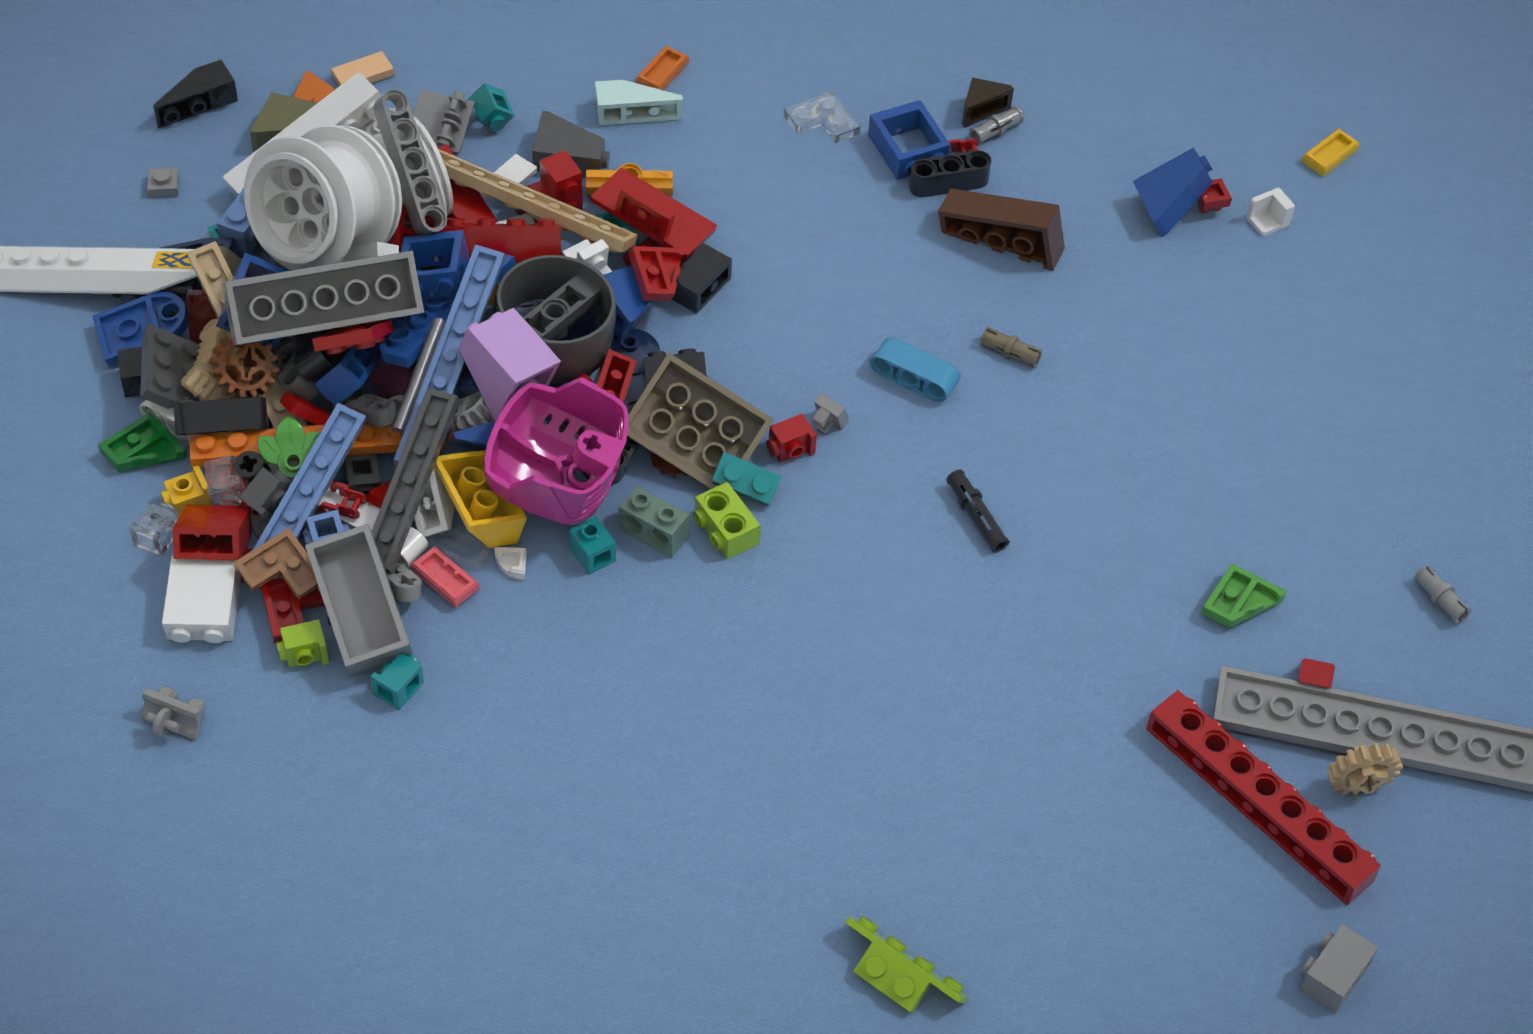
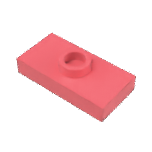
[411,546,479,608]

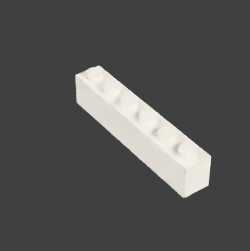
[223,72,381,197]

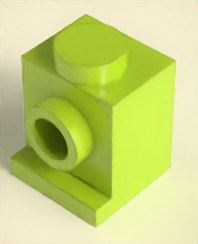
[276,619,329,667]

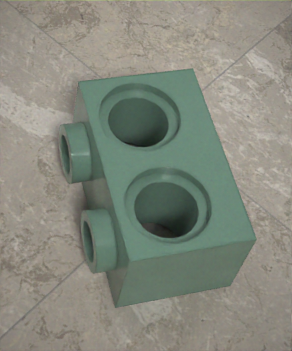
[619,486,690,558]

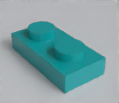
[711,452,781,506]

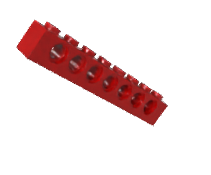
[1146,690,1381,906]

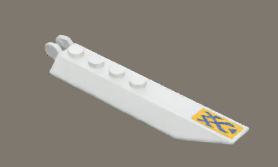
[0,246,197,294]

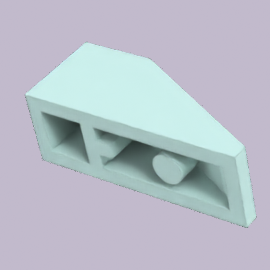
[595,80,683,126]

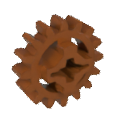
[208,336,279,398]

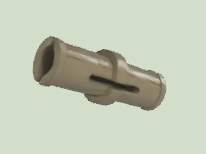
[980,327,1042,368]

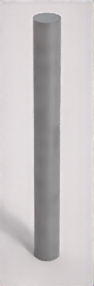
[392,318,445,434]

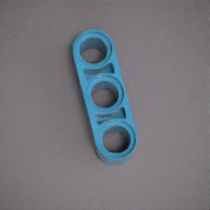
[870,337,961,402]

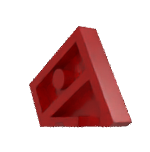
[628,246,685,301]

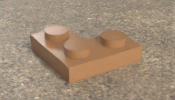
[234,528,319,600]

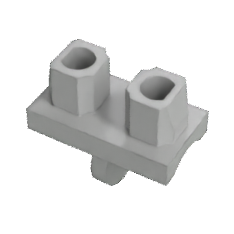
[141,686,205,740]

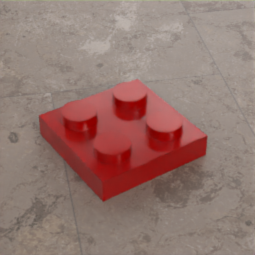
[312,319,394,355]

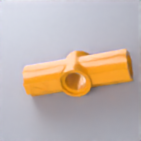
[586,163,673,195]

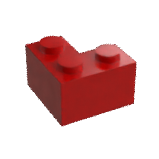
[515,150,583,224]

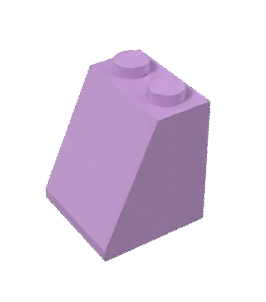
[459,308,561,421]

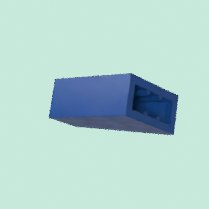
[1133,147,1213,237]
[604,265,655,341]

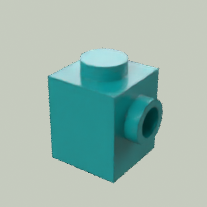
[569,516,616,574]

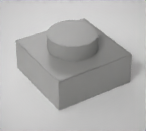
[147,167,179,198]

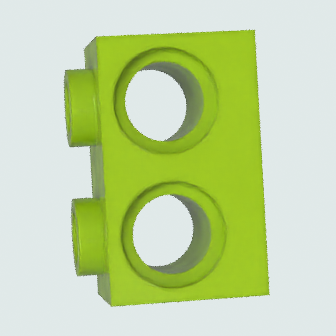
[693,482,761,559]

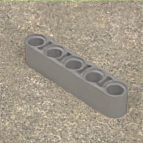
[373,89,447,235]

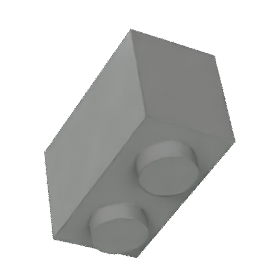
[1300,924,1379,1013]

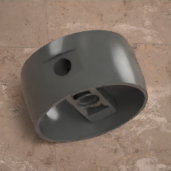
[493,255,616,384]

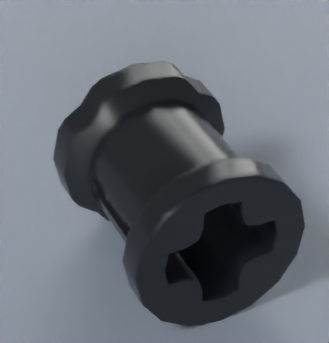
[234,451,272,485]

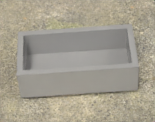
[305,524,413,675]

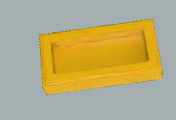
[1301,128,1360,177]

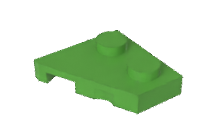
[1201,563,1287,629]

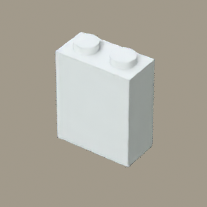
[162,555,241,643]

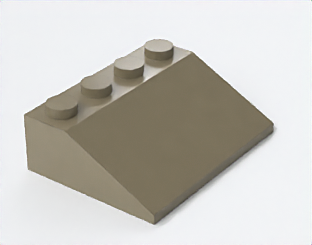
[627,352,774,489]

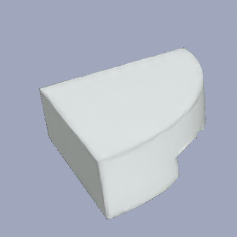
[494,547,527,580]

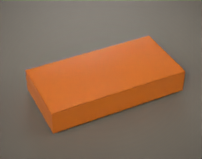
[636,46,689,90]

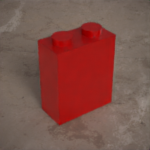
[173,505,252,560]

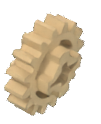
[1327,743,1403,796]

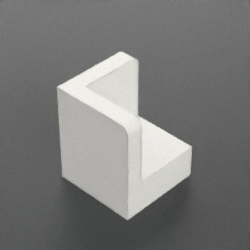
[493,154,537,185]
[1246,187,1295,236]

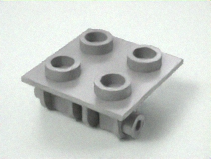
[413,90,475,154]

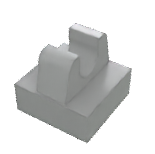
[812,392,849,434]

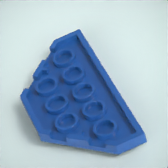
[379,254,516,368]

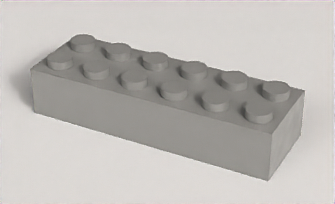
[221,251,424,346]

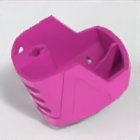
[484,377,629,525]

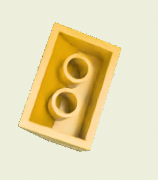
[434,450,527,548]

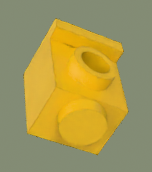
[160,465,213,520]

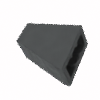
[532,111,610,178]

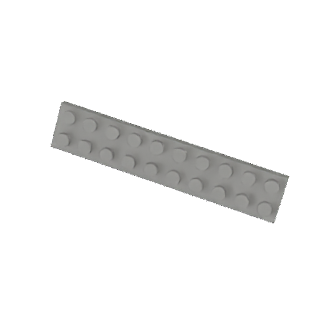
[1213,666,1533,792]

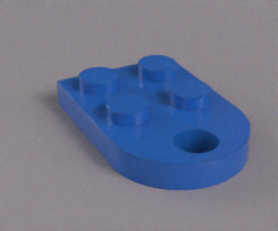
[92,292,189,367]

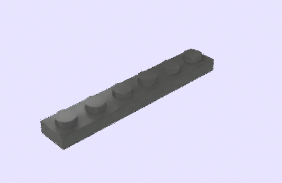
[372,388,460,574]

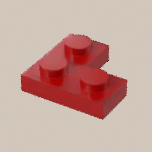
[260,578,325,643]

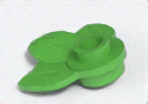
[258,416,320,479]

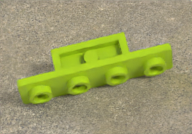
[845,915,969,1013]

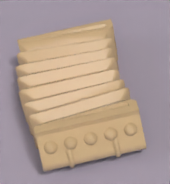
[181,318,250,401]

